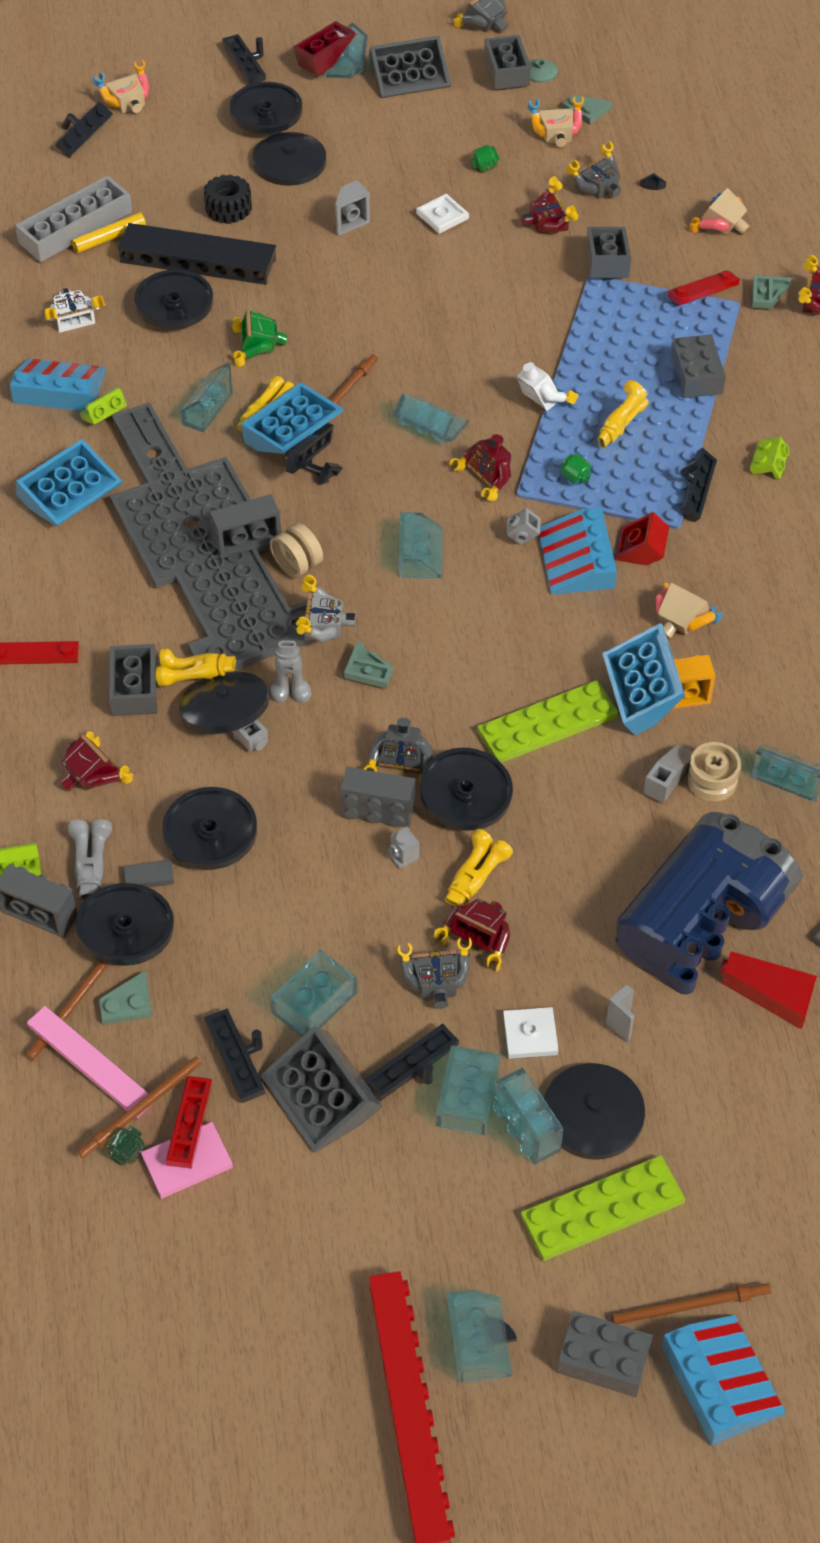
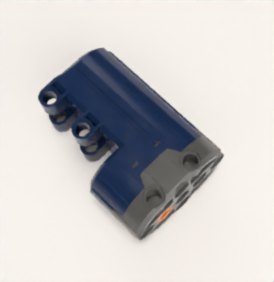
[615,812,803,995]

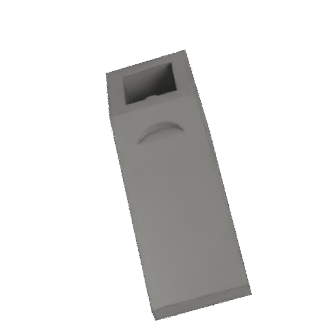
[644,744,693,803]

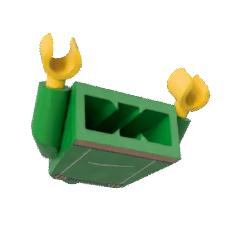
[232,310,287,367]

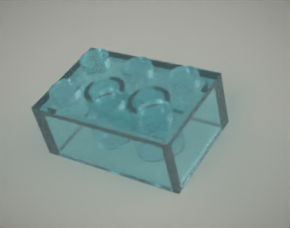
[270,949,358,1037]
[436,1045,501,1136]
[493,1067,563,1165]

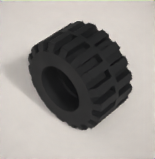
[204,174,252,223]

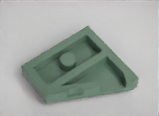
[562,95,613,125]
[752,275,791,309]
[344,641,393,689]
[99,972,152,1025]

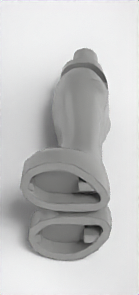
[269,640,312,703]
[68,819,112,899]

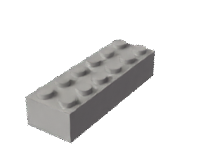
[15,175,132,262]

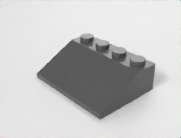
[368,36,451,98]
[260,1026,383,1152]

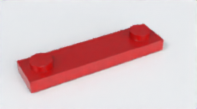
[667,270,740,306]
[0,641,80,665]
[166,1076,212,1169]

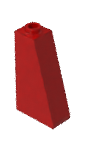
[719,951,817,1029]

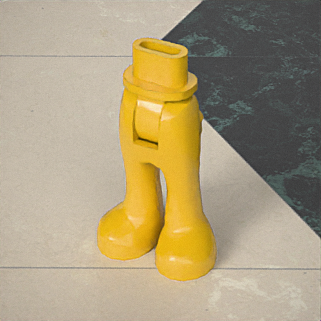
[236,376,295,431]
[597,380,649,449]
[156,648,236,687]
[445,829,513,907]

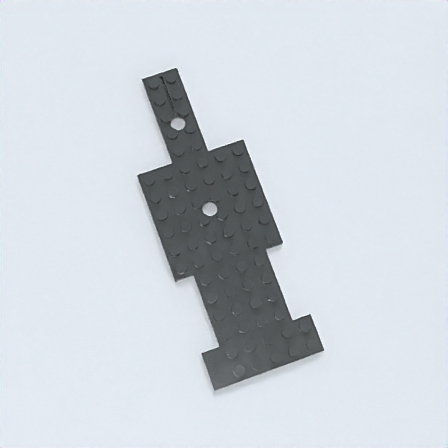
[110,402,316,670]

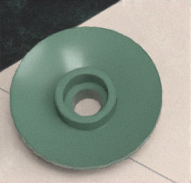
[529,59,558,83]

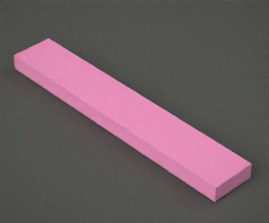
[27,1006,151,1119]

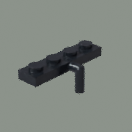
[222,34,266,85]
[55,101,113,158]
[285,423,334,475]
[680,448,717,522]
[204,1008,265,1103]
[365,1023,459,1102]

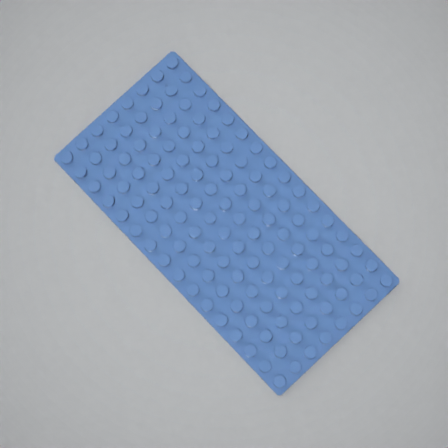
[517,275,740,529]

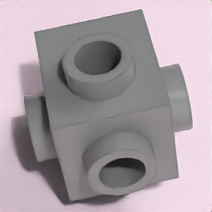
[507,507,541,545]

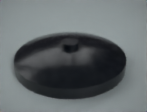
[230,82,303,134]
[253,132,326,186]
[134,269,213,329]
[179,671,269,734]
[420,747,513,831]
[162,787,257,870]
[76,883,174,966]
[543,1063,645,1160]

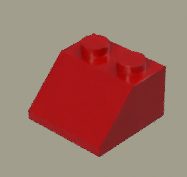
[615,512,670,565]

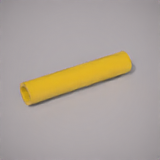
[71,212,146,254]

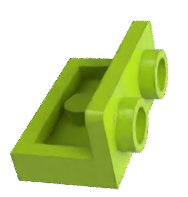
[80,388,127,425]
[750,436,789,480]
[0,843,41,877]

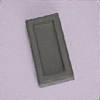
[124,860,174,887]

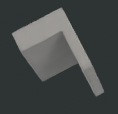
[606,985,635,1042]

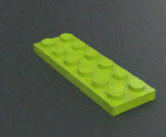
[477,680,619,763]
[521,1155,686,1261]

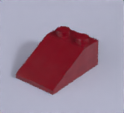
[293,21,356,76]

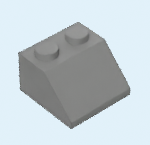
[335,180,370,236]

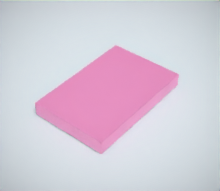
[141,1122,233,1199]

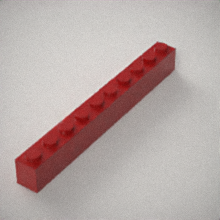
[369,1271,455,1543]

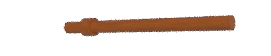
[330,354,378,404]
[25,961,109,1061]
[77,1056,202,1159]
[612,1283,771,1324]

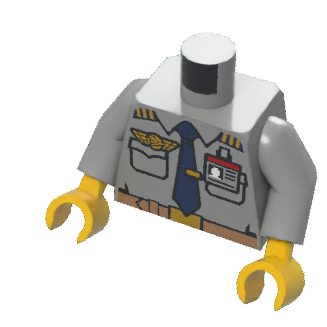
[296,575,356,643]

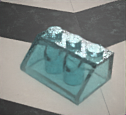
[323,22,368,79]
[180,363,233,433]
[393,393,469,443]
[399,512,443,578]
[751,744,820,802]
[447,1290,512,1383]

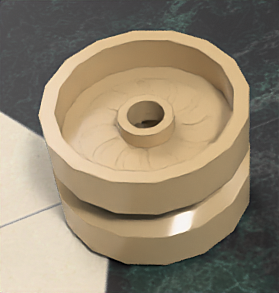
[270,522,323,578]
[687,742,741,802]

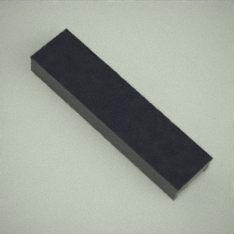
[117,223,276,285]

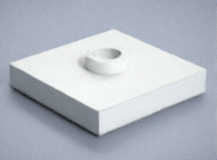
[416,194,469,234]
[503,1007,559,1059]

